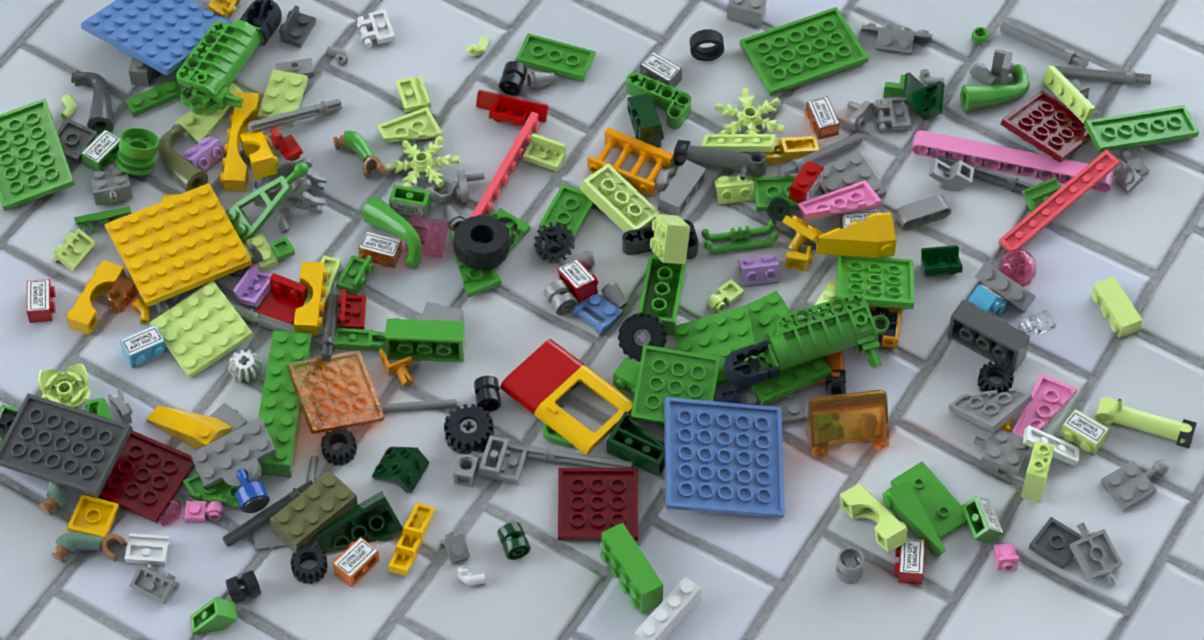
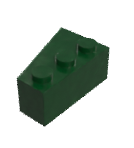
[607,411,665,477]

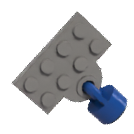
[190,417,277,513]

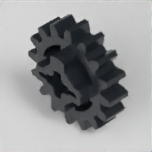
[534,222,575,263]

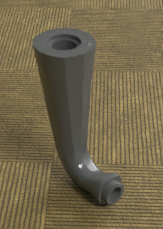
[71,70,114,134]

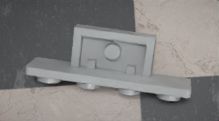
[860,23,932,54]

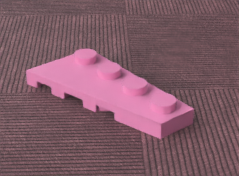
[798,181,882,220]
[1012,374,1077,438]

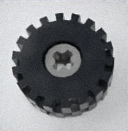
[618,312,668,362]
[444,404,494,454]

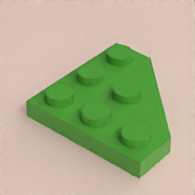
[183,473,241,509]

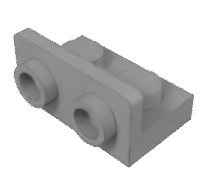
[129,563,180,604]

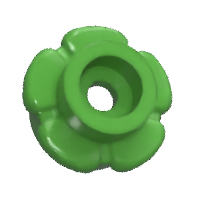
[971,27,989,44]

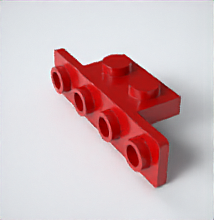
[476,90,549,126]
[269,127,303,161]

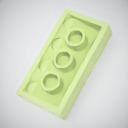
[580,164,660,233]

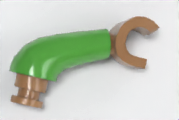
[333,130,387,179]

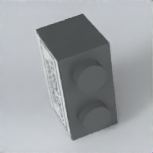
[640,51,682,88]

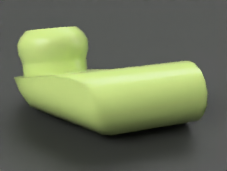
[467,36,489,57]
[61,94,77,120]

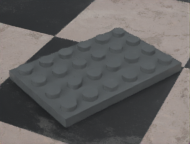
[0,393,133,497]

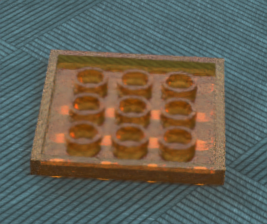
[286,350,385,434]

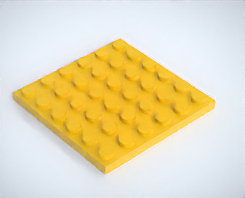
[105,183,253,307]

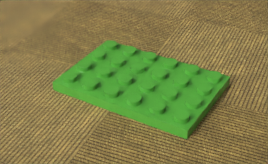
[739,7,869,96]
[0,98,75,211]
[742,291,832,406]

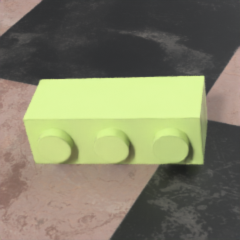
[1091,277,1142,338]

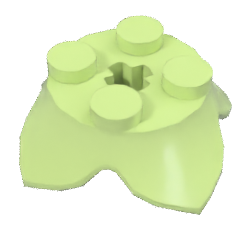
[38,364,90,408]

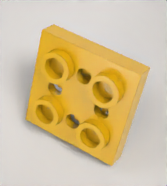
[782,215,824,252]

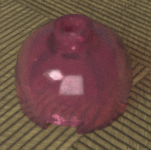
[998,249,1037,287]

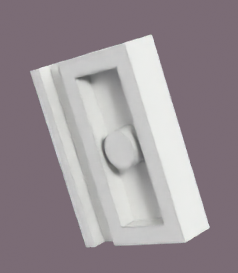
[124,534,170,566]

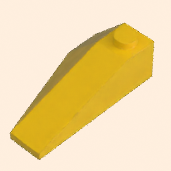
[816,212,896,258]
[146,405,233,450]

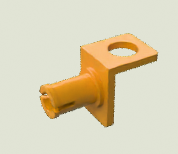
[379,349,414,387]

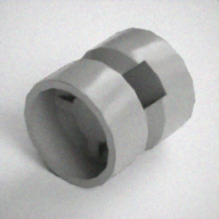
[543,280,578,316]
[836,547,864,584]

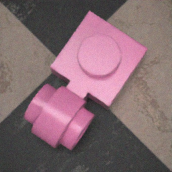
[184,501,224,522]

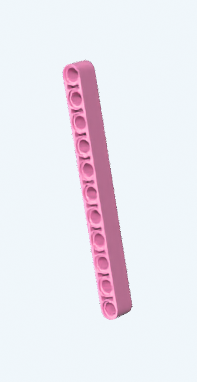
[912,131,1114,192]

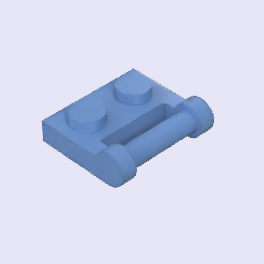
[572,294,623,335]

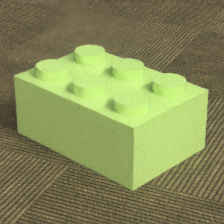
[650,214,690,264]

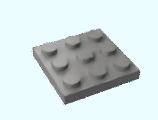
[818,151,886,215]

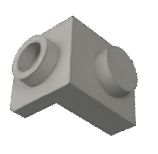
[426,176,457,204]
[441,531,470,563]

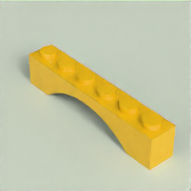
[220,92,260,192]

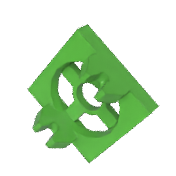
[490,208,530,254]

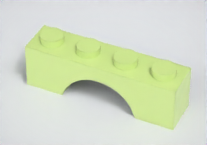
[840,484,908,553]

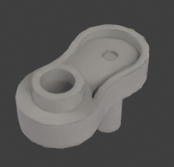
[847,101,875,132]
[456,169,484,203]

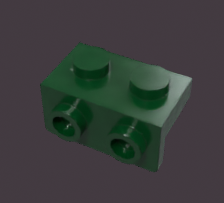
[921,245,963,276]

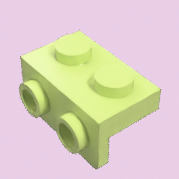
[523,133,566,172]
[714,174,755,205]

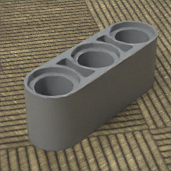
[894,194,951,231]

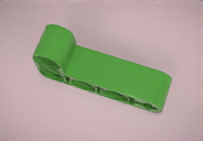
[626,72,691,129]

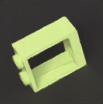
[1021,440,1055,503]

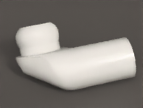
[457,566,486,586]

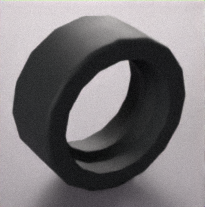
[690,29,724,61]

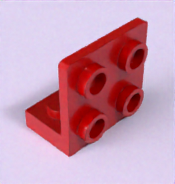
[257,273,308,324]

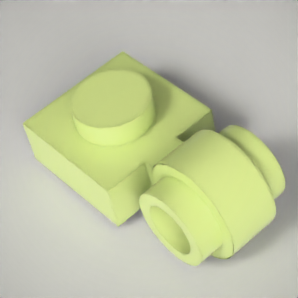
[707,279,744,312]

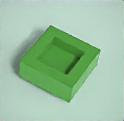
[270,237,295,261]

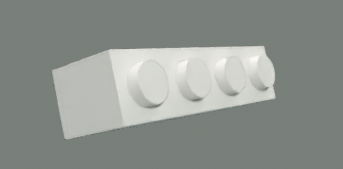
[634,577,701,640]

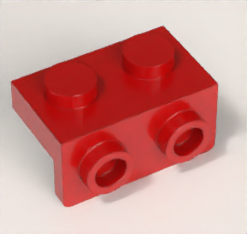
[337,289,367,330]

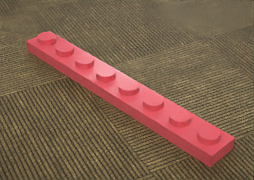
[471,112,541,217]
[998,149,1120,256]

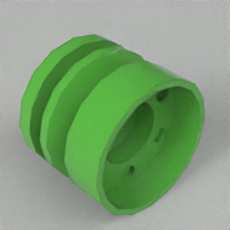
[116,127,159,176]

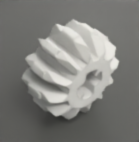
[228,349,262,382]

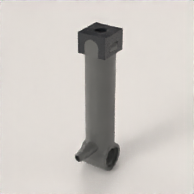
[674,139,766,180]

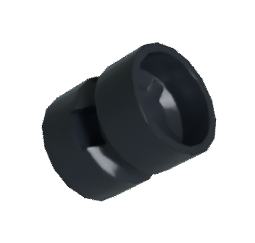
[499,61,527,96]
[474,375,502,412]
[225,570,261,604]

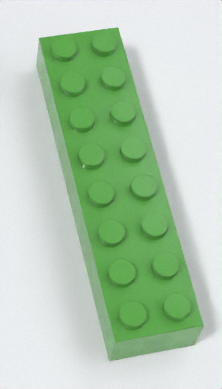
[258,330,314,477]

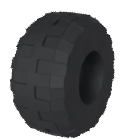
[453,215,510,270]

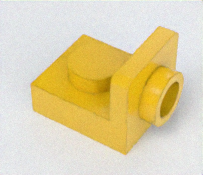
[785,245,814,271]

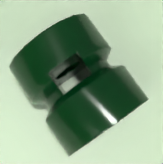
[765,196,791,222]
[497,522,531,560]

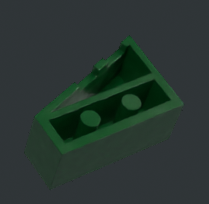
[627,94,664,148]

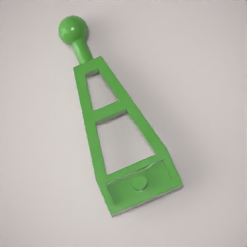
[225,162,309,243]

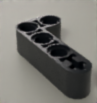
[622,220,699,259]

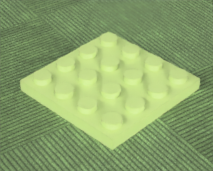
[149,280,254,379]

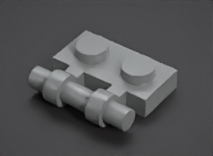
[875,97,911,133]

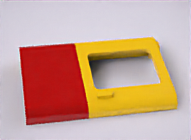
[500,339,633,456]

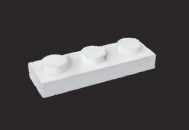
[1023,425,1079,467]

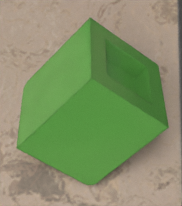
[883,74,905,98]

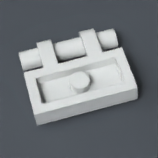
[357,9,395,48]

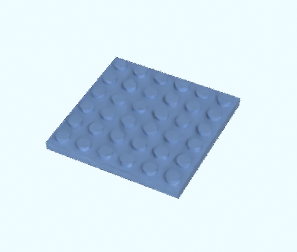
[81,0,233,76]
[664,397,785,518]

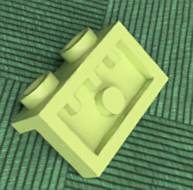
[52,228,96,271]

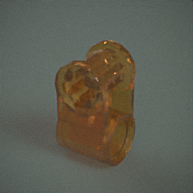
[107,276,138,313]

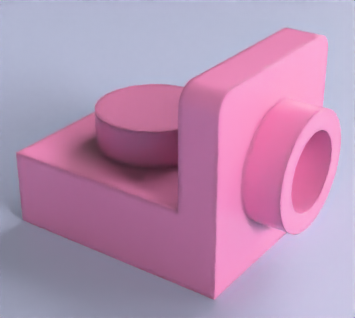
[993,543,1019,571]

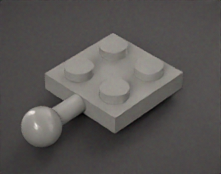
[1100,460,1169,512]

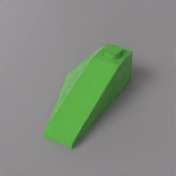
[882,480,946,557]

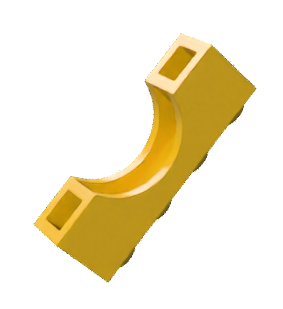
[239,130,279,179]
[66,260,126,336]
[294,262,329,336]

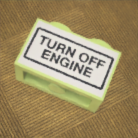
[1061,409,1109,455]

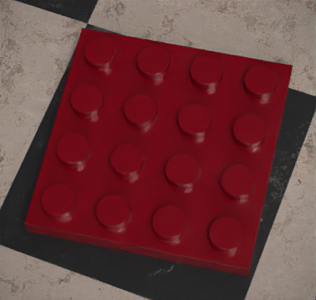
[1000,90,1091,163]
[98,430,195,523]
[558,468,638,541]

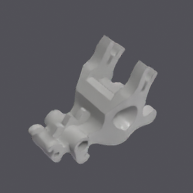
[252,157,327,213]

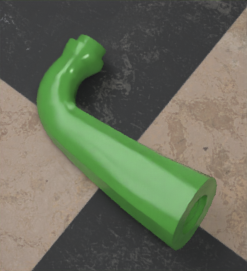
[960,64,1030,112]
[362,197,422,268]

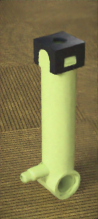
[1095,397,1197,449]

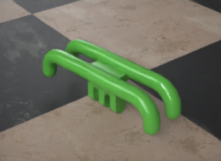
[702,220,778,253]

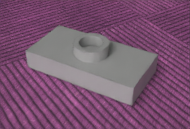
[276,58,315,77]

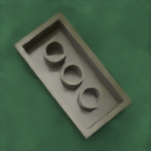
[270,471,358,553]

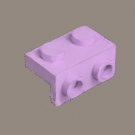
[182,136,227,172]
[738,255,781,286]
[233,264,272,307]

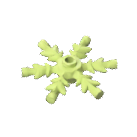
[715,88,785,134]
[386,136,460,188]

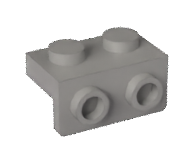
[991,50,1015,85]

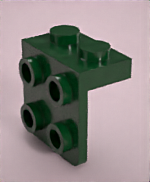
[902,72,945,120]
[372,447,430,493]

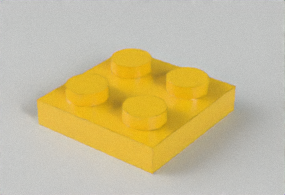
[67,494,120,538]

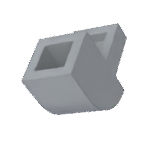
[929,158,975,191]

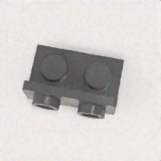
[279,5,316,48]

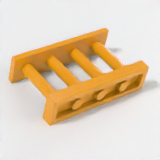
[587,127,674,197]

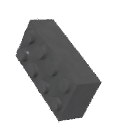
[947,300,1030,373]

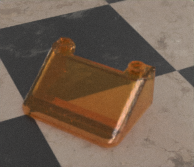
[806,390,890,456]

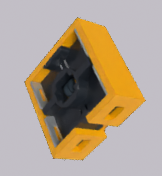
[868,306,902,348]

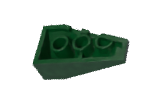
[314,491,403,553]

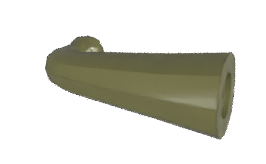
[158,124,208,191]

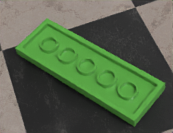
[1084,105,1199,153]

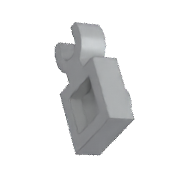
[1112,159,1143,192]

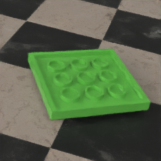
[836,256,914,310]
[674,305,760,386]
[631,344,720,425]

